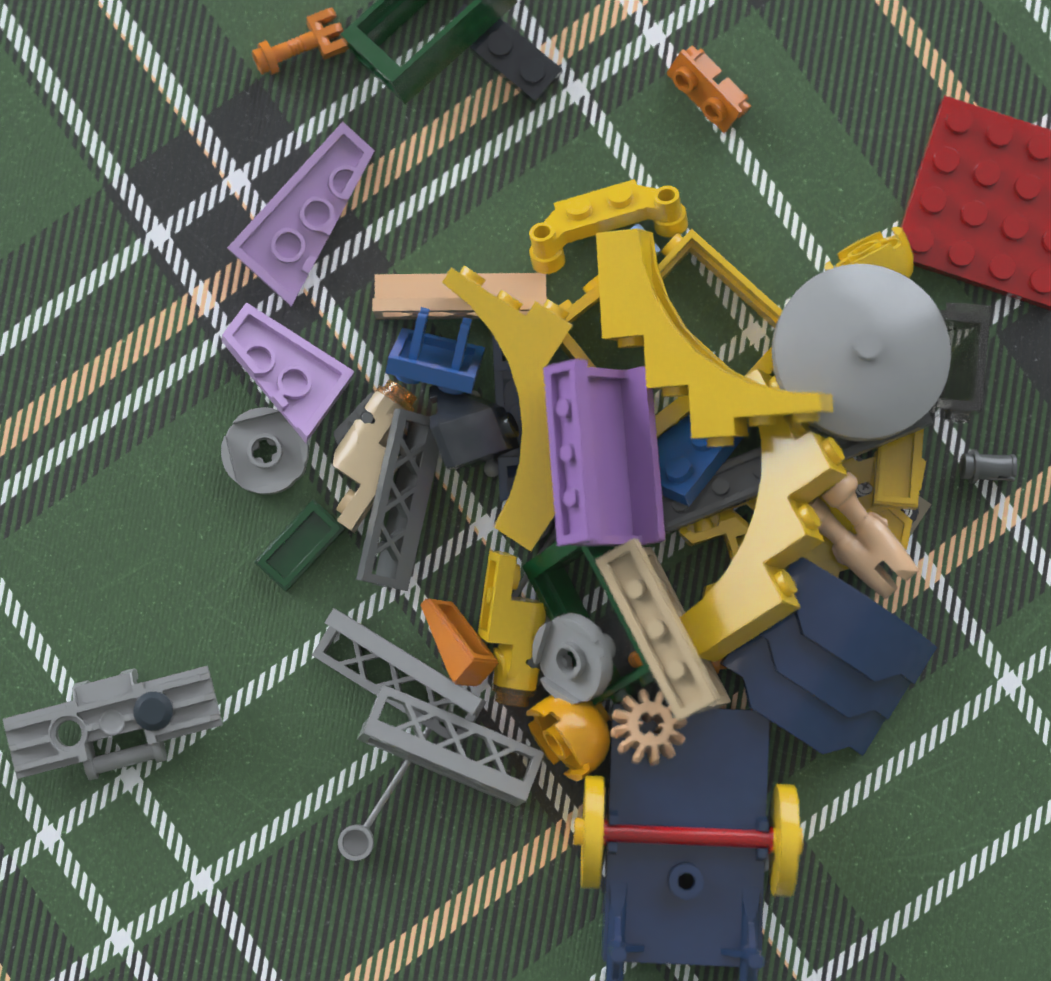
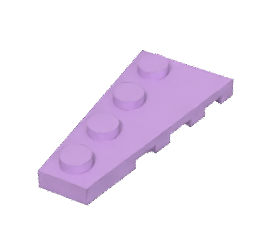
[227,122,374,306]

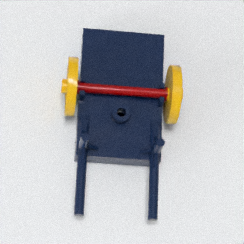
[574,704,803,981]

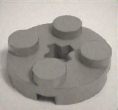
[221,407,309,495]
[532,613,616,704]

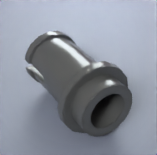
[959,449,1018,484]

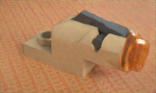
[333,379,417,533]

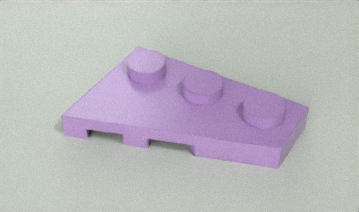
[222,302,355,443]

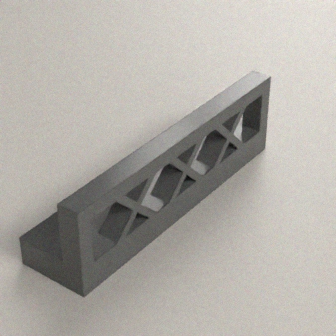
[356,409,439,591]

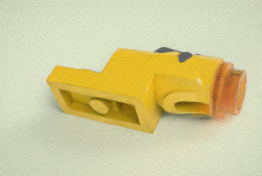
[478,550,546,707]

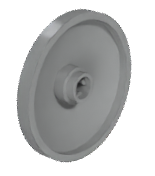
[772,264,951,441]

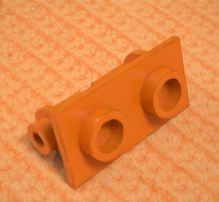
[666,45,751,134]

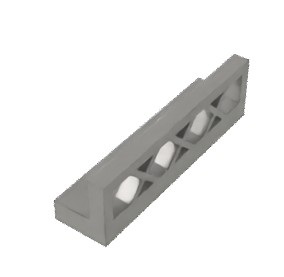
[312,608,487,743]
[357,684,544,806]

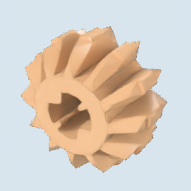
[610,689,687,766]

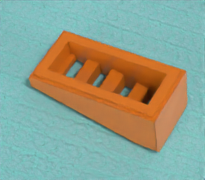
[420,598,499,687]

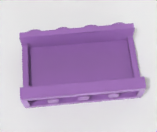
[543,359,665,546]

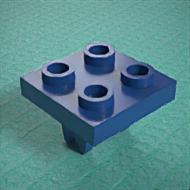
[385,307,485,394]

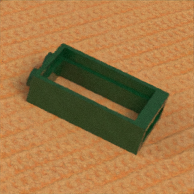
[340,0,518,105]
[522,541,657,705]

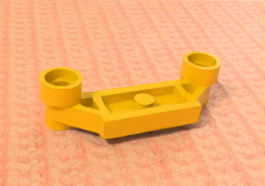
[529,179,688,274]

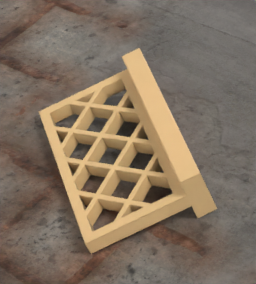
[595,538,731,721]

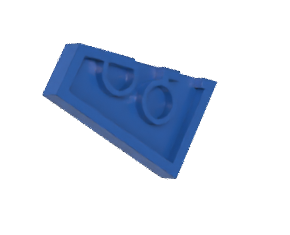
[657,414,753,506]

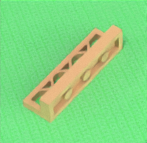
[372,273,547,320]

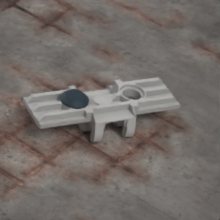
[2,666,223,780]

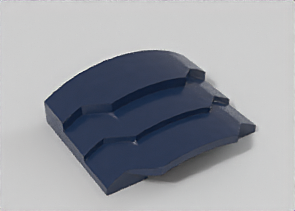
[720,557,937,756]

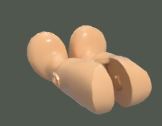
[809,470,919,599]

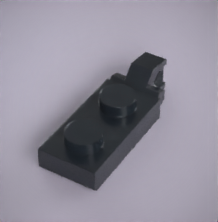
[454,3,563,105]

